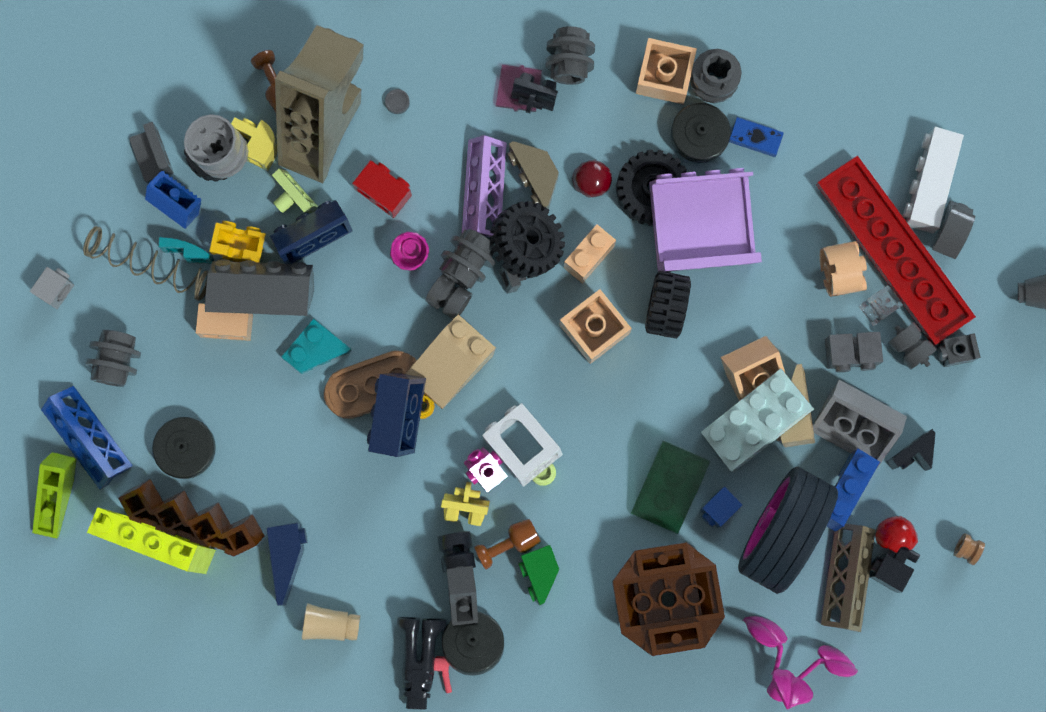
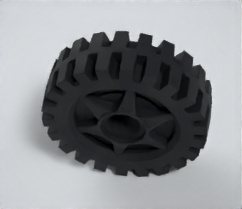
[616,150,687,226]
[490,201,565,279]

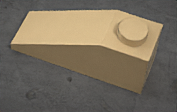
[777,364,815,447]

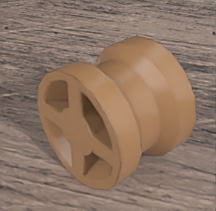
[953,533,985,565]

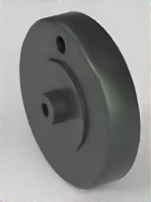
[671,103,731,163]
[152,417,216,479]
[442,612,504,676]

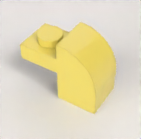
[231,117,278,171]

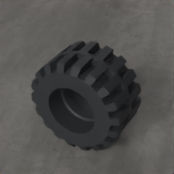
[645,271,691,339]

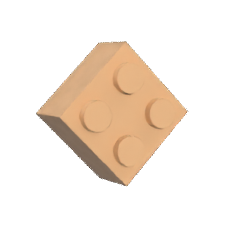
[636,38,697,104]
[559,289,632,364]

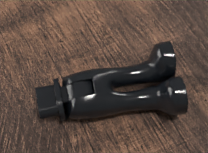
[397,617,446,710]

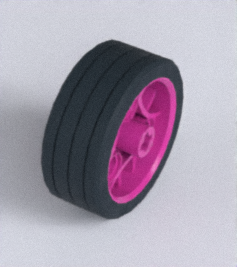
[738,466,838,594]

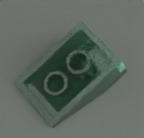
[630,441,710,534]

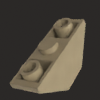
[507,141,559,209]

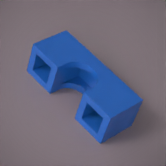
[827,448,880,532]

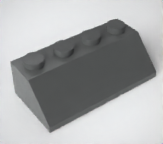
[205,259,314,316]

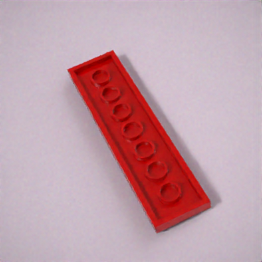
[816,155,976,346]

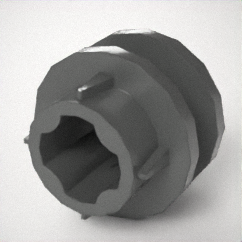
[545,26,595,85]
[690,48,742,103]
[439,229,495,289]
[85,330,141,387]

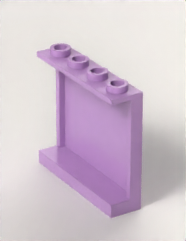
[649,168,762,272]

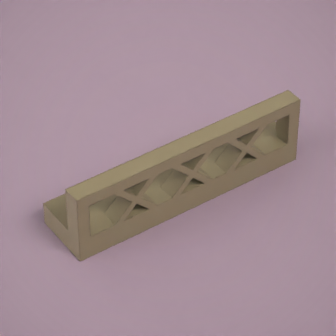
[821,524,876,632]

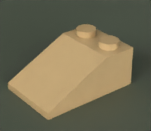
[406,314,496,409]

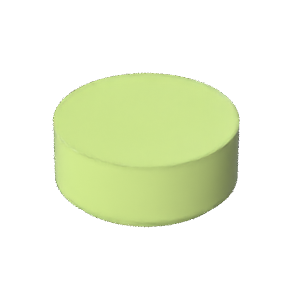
[533,464,556,486]

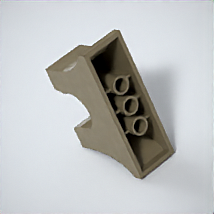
[275,25,364,183]

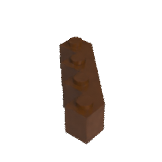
[118,479,265,556]

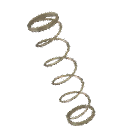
[83,226,208,301]

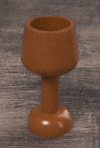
[251,50,277,112]
[474,519,541,570]

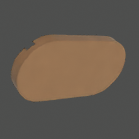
[324,351,417,419]

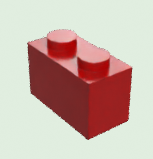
[352,160,412,218]

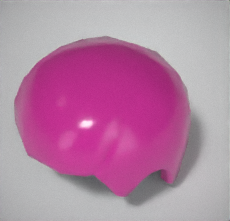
[390,232,429,271]

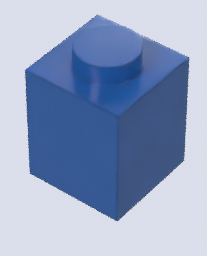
[700,486,742,528]

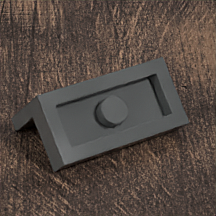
[129,122,174,183]

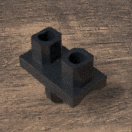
[511,72,558,114]

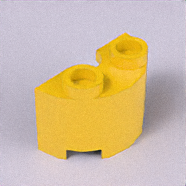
[209,221,266,263]

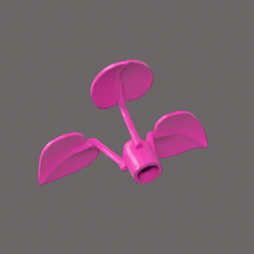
[742,616,858,709]

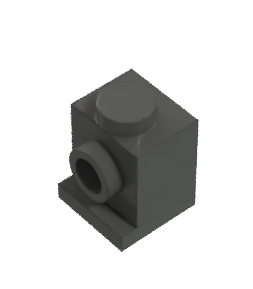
[937,333,981,367]

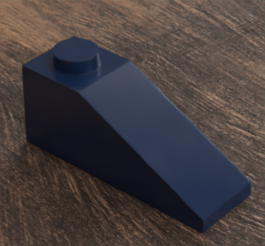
[267,523,308,606]

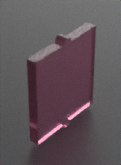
[496,65,542,112]

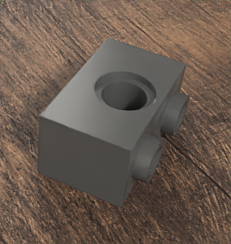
[447,566,478,626]

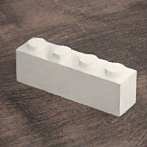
[903,127,964,234]

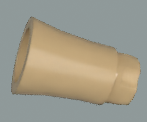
[302,603,360,641]

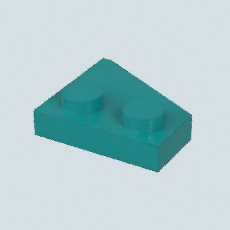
[281,319,352,374]

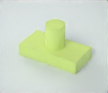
[272,169,318,214]

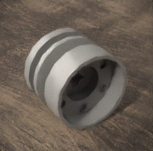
[184,114,249,179]

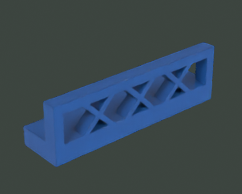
[41,386,133,490]

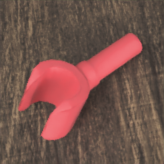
[434,656,452,693]

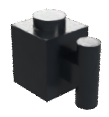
[869,547,920,593]

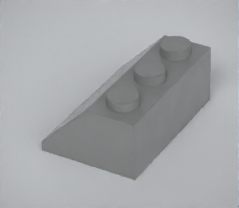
[813,379,907,468]

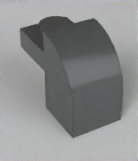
[932,200,975,259]

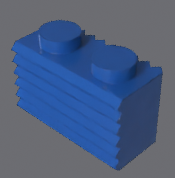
[145,171,201,229]

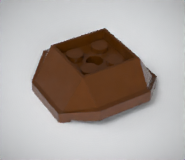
[612,542,725,656]

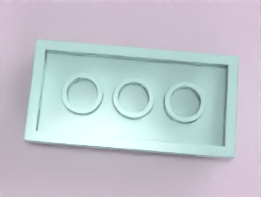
[701,369,814,473]

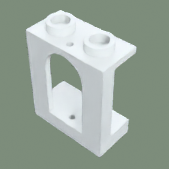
[482,403,563,487]

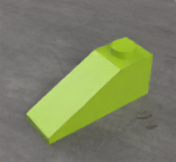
[32,452,77,539]

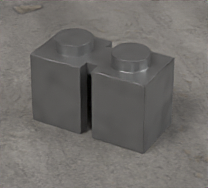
[825,332,883,373]

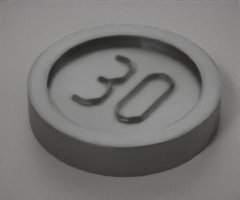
[385,89,410,114]

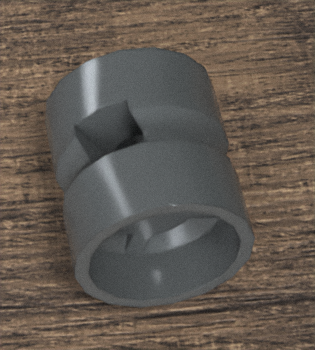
[425,274,473,319]

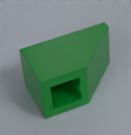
[518,545,559,605]

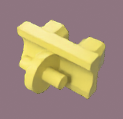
[441,482,490,526]

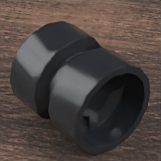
[438,531,476,573]

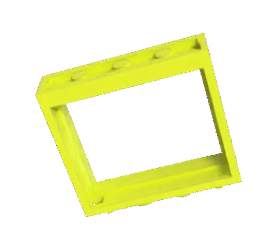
[87,507,216,574]

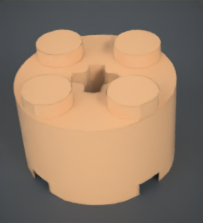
[819,241,867,297]

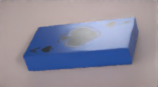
[729,117,784,157]

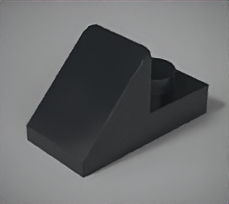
[886,429,936,471]

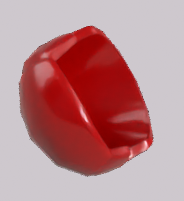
[875,516,918,553]

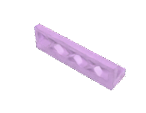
[462,135,507,238]

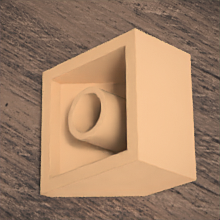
[721,336,785,401]

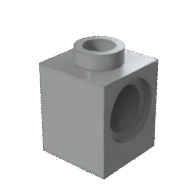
[29,267,74,310]

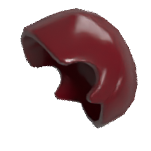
[572,160,612,198]

